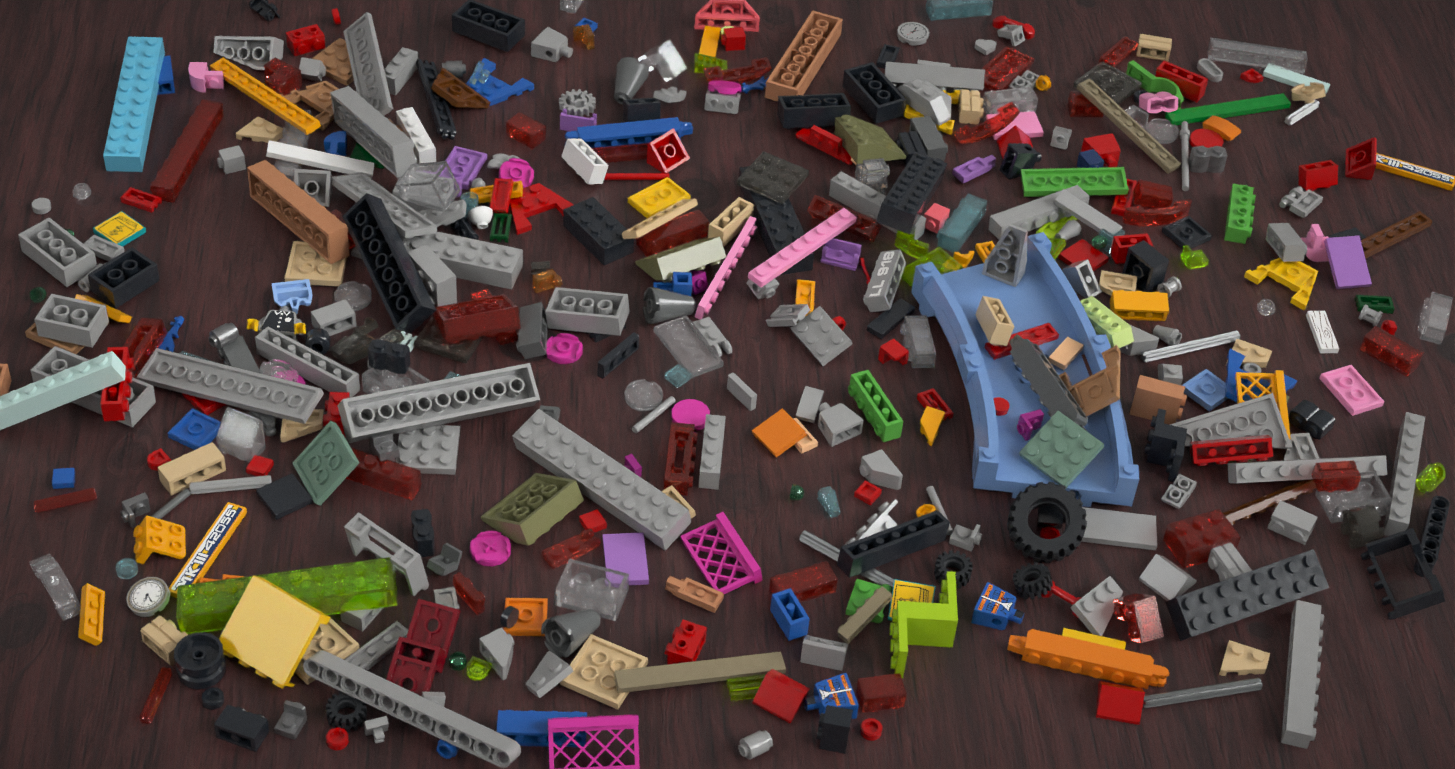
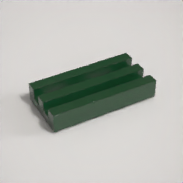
[490,213,512,243]
[1354,295,1395,314]

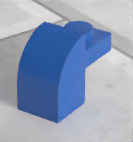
[653,272,693,296]

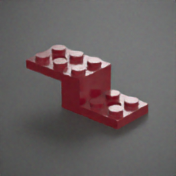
[386,599,460,696]

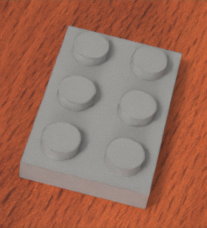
[791,306,853,366]

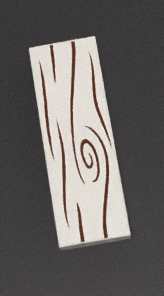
[1306,311,1339,353]

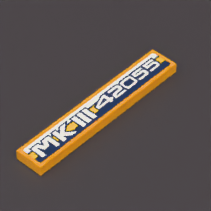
[1376,153,1455,191]
[168,502,247,601]

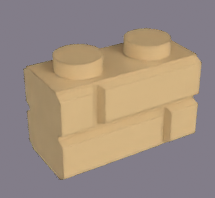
[1136,34,1172,62]
[958,90,984,125]
[141,616,188,666]

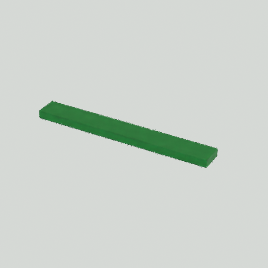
[1165,93,1291,126]

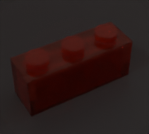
[1360,326,1424,377]
[769,561,838,603]

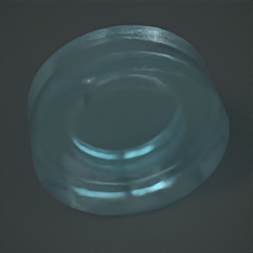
[116,558,138,579]

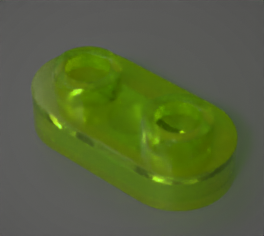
[1416,462,1446,493]

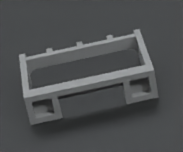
[344,512,429,596]

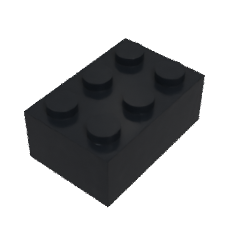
[88,247,160,309]

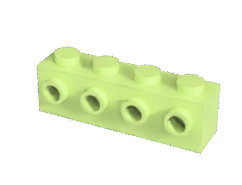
[1080,296,1134,348]

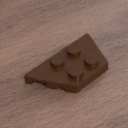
[431,68,491,108]

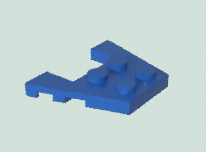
[466,58,534,106]
[1225,349,1297,403]

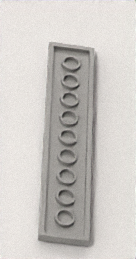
[137,348,324,424]

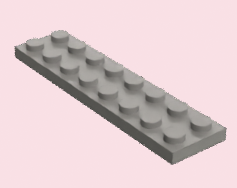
[344,12,393,116]
[331,172,437,239]

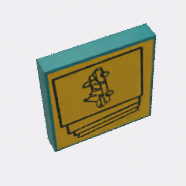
[93,211,146,247]
[888,579,936,621]

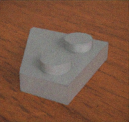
[1284,433,1319,460]
[526,650,574,698]

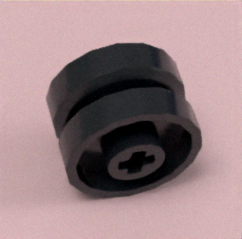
[174,632,226,689]

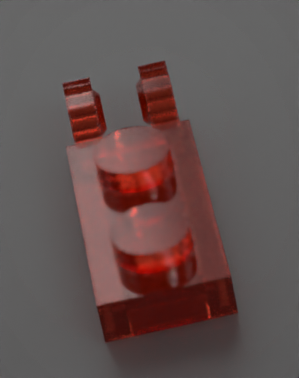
[542,528,601,569]

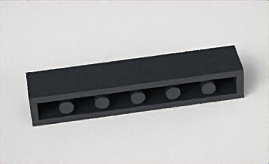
[837,510,950,578]

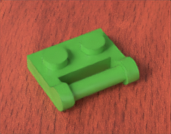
[846,579,893,623]

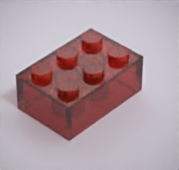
[1163,509,1241,568]

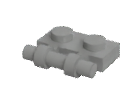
[1279,186,1323,218]

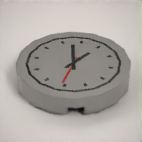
[897,22,929,46]

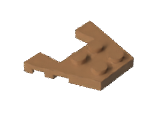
[280,81,339,131]
[1059,345,1120,416]

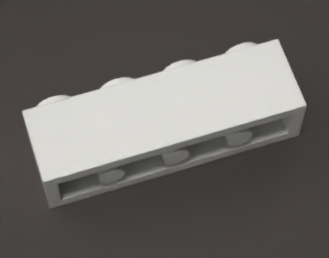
[396,107,436,168]

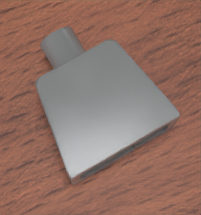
[531,27,573,62]
[818,402,863,447]

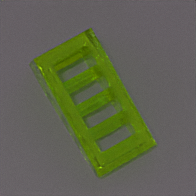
[694,53,727,73]

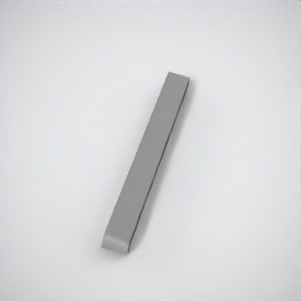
[303,650,521,768]

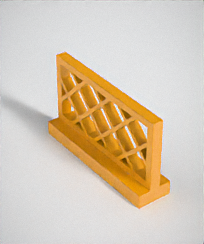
[1235,370,1291,440]

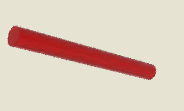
[604,173,670,180]

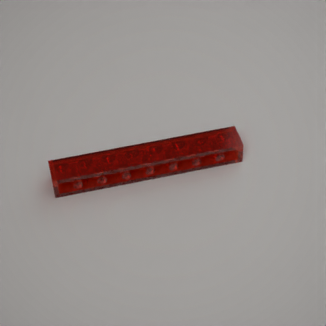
[150,99,224,203]

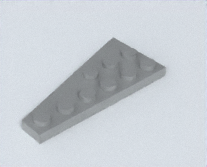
[1170,393,1292,449]

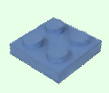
[1182,369,1229,412]

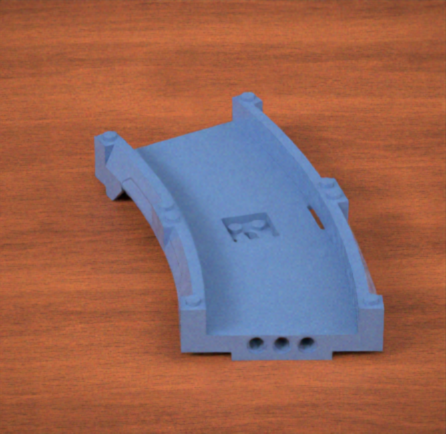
[911,232,1139,507]

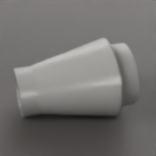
[1055,220,1082,243]
[1153,325,1182,346]

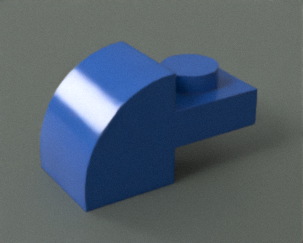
[324,131,347,156]

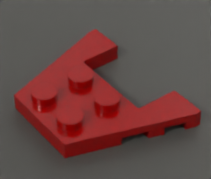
[509,183,574,235]

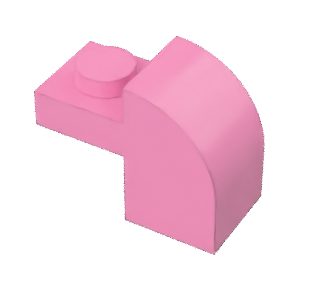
[188,62,224,93]
[1301,224,1329,262]

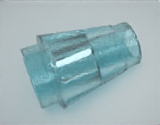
[817,487,841,518]

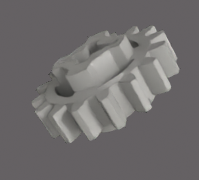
[559,89,596,117]

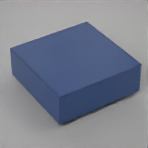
[575,18,598,36]
[52,468,75,489]

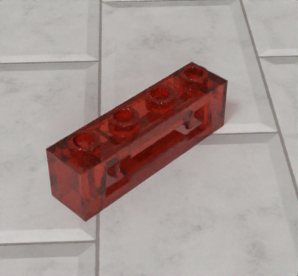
[123,318,167,379]
[664,422,698,496]

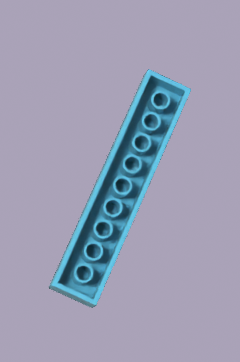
[103,37,165,172]

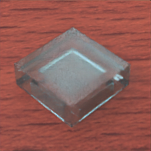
[664,364,692,388]

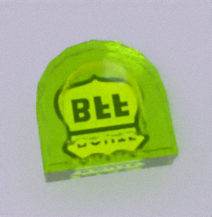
[466,656,492,681]

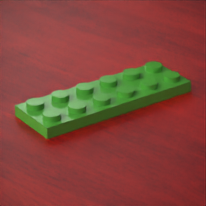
[1020,167,1129,197]

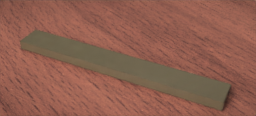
[1077,78,1181,174]
[614,652,786,693]

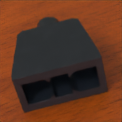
[1000,143,1042,180]

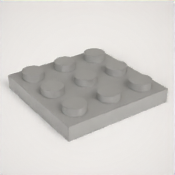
[395,425,460,475]

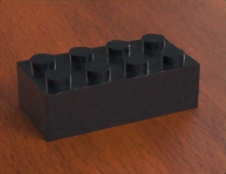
[452,0,525,52]
[842,62,906,124]
[777,93,851,129]
[563,197,634,266]

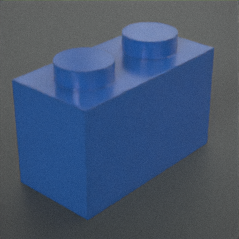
[770,588,810,641]

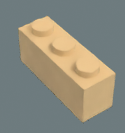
[708,197,754,247]
[975,296,1015,346]
[158,442,226,496]

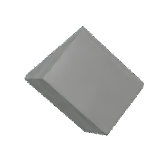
[294,169,333,207]
[1139,554,1197,601]
[800,635,848,671]

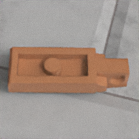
[665,576,724,613]

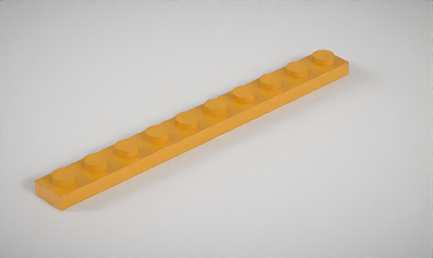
[210,58,321,135]

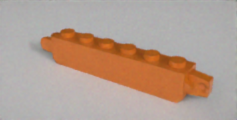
[1007,629,1169,689]

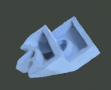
[272,279,312,314]

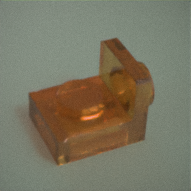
[573,24,594,50]
[533,269,562,293]

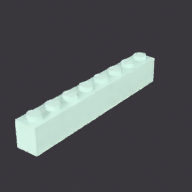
[0,351,126,430]

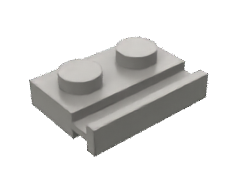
[766,304,810,327]

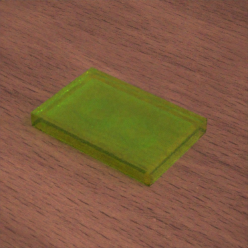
[901,246,963,287]

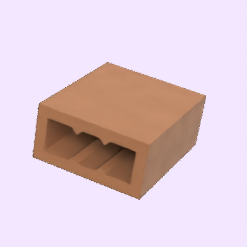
[1130,375,1187,425]

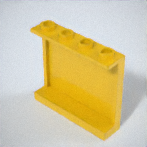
[219,575,331,688]

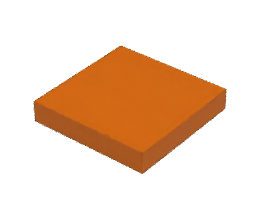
[752,408,807,458]
[504,598,548,636]

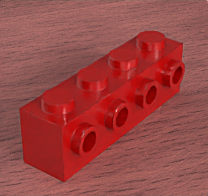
[101,347,134,421]
[1190,435,1273,466]

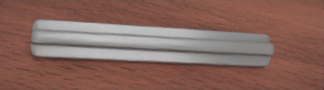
[190,475,272,495]

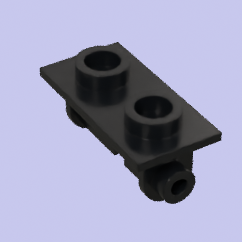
[249,0,280,21]
[450,217,479,240]

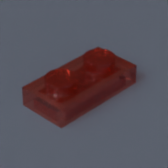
[453,572,485,615]

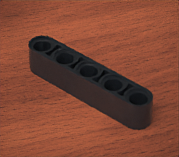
[1413,496,1450,577]

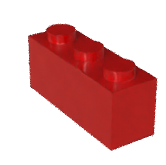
[1155,60,1208,102]

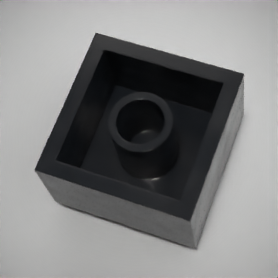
[1122,240,1169,292]

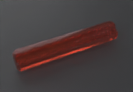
[34,488,97,513]
[139,667,172,724]

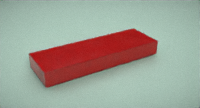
[1111,179,1137,217]

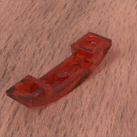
[703,57,772,83]
[952,102,1020,144]
[1123,199,1192,226]

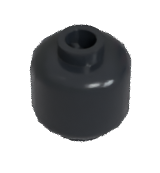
[305,328,331,355]

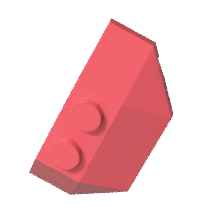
[694,0,760,32]

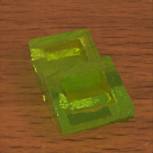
[895,230,929,261]

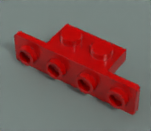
[796,125,853,165]

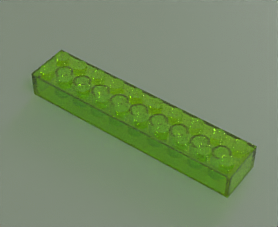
[176,557,397,634]

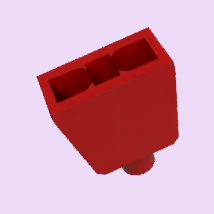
[1081,133,1121,167]

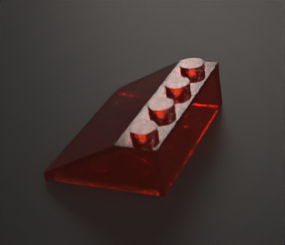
[433,294,521,344]

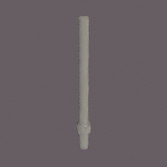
[1180,121,1190,191]

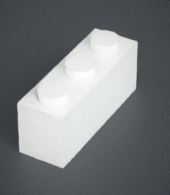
[561,139,608,185]

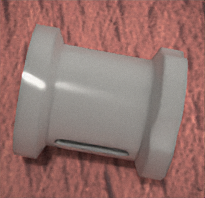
[1157,276,1182,298]
[1358,305,1383,327]

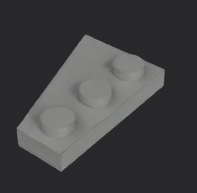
[418,199,467,227]
[1070,576,1123,636]

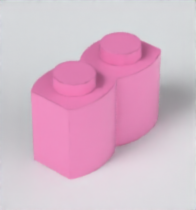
[1139,92,1178,113]

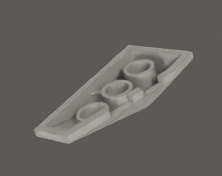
[214,36,284,71]
[982,224,1028,287]

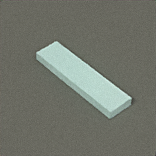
[1263,63,1330,94]

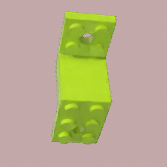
[890,571,958,678]

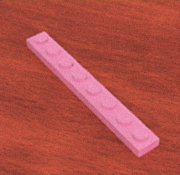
[748,208,857,288]
[695,216,757,319]

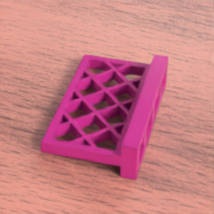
[680,512,762,594]
[548,714,640,769]

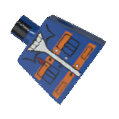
[971,582,1025,630]
[804,673,859,719]

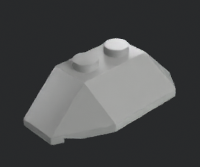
[897,79,951,126]

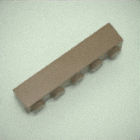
[838,586,892,644]

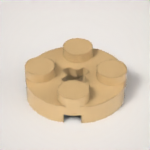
[1292,82,1326,103]

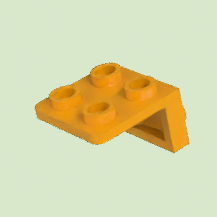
[133,515,186,564]

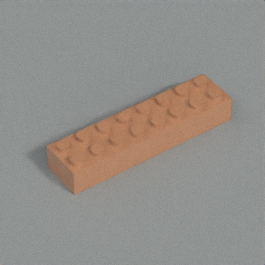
[765,11,843,101]
[247,160,350,264]

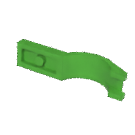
[1126,60,1184,110]

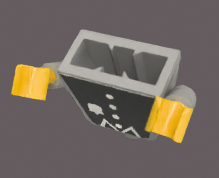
[246,306,306,341]

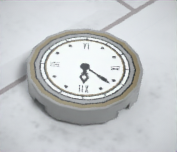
[126,577,171,617]

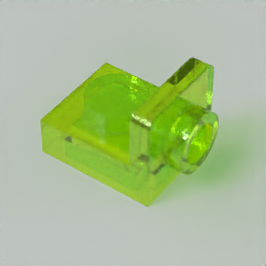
[1181,245,1209,269]

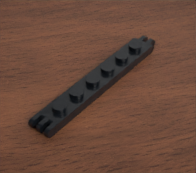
[416,59,456,140]

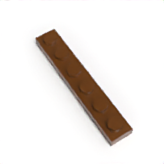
[1361,211,1433,259]
[1212,479,1320,527]

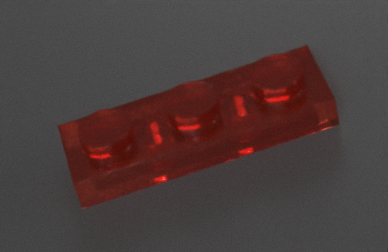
[1099,36,1138,69]

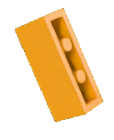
[1109,290,1169,321]

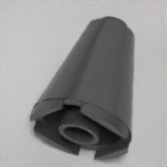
[614,57,649,104]
[643,287,696,324]
[541,609,600,658]

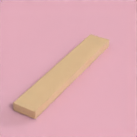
[622,198,698,239]

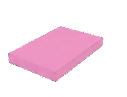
[986,111,1044,140]
[1319,365,1384,416]

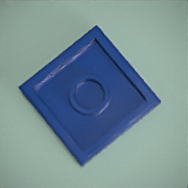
[167,409,225,450]

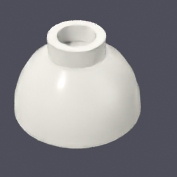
[468,206,493,229]

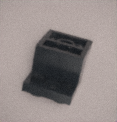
[1144,409,1187,482]

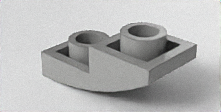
[1009,70,1039,95]
[796,386,824,423]
[1161,474,1197,509]

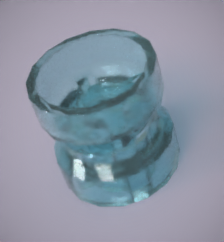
[461,192,479,217]

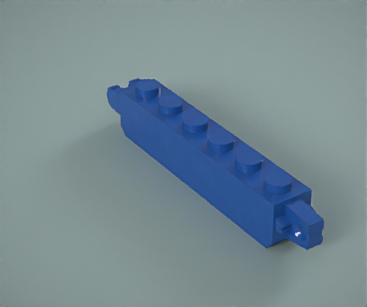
[565,117,693,152]

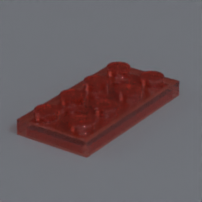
[982,46,1034,95]

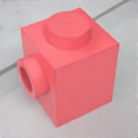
[924,203,950,234]

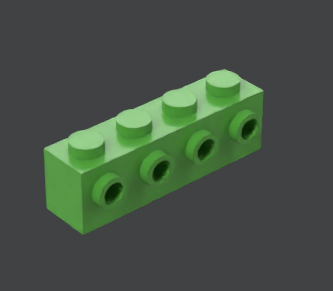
[1224,184,1256,244]
[848,370,903,442]

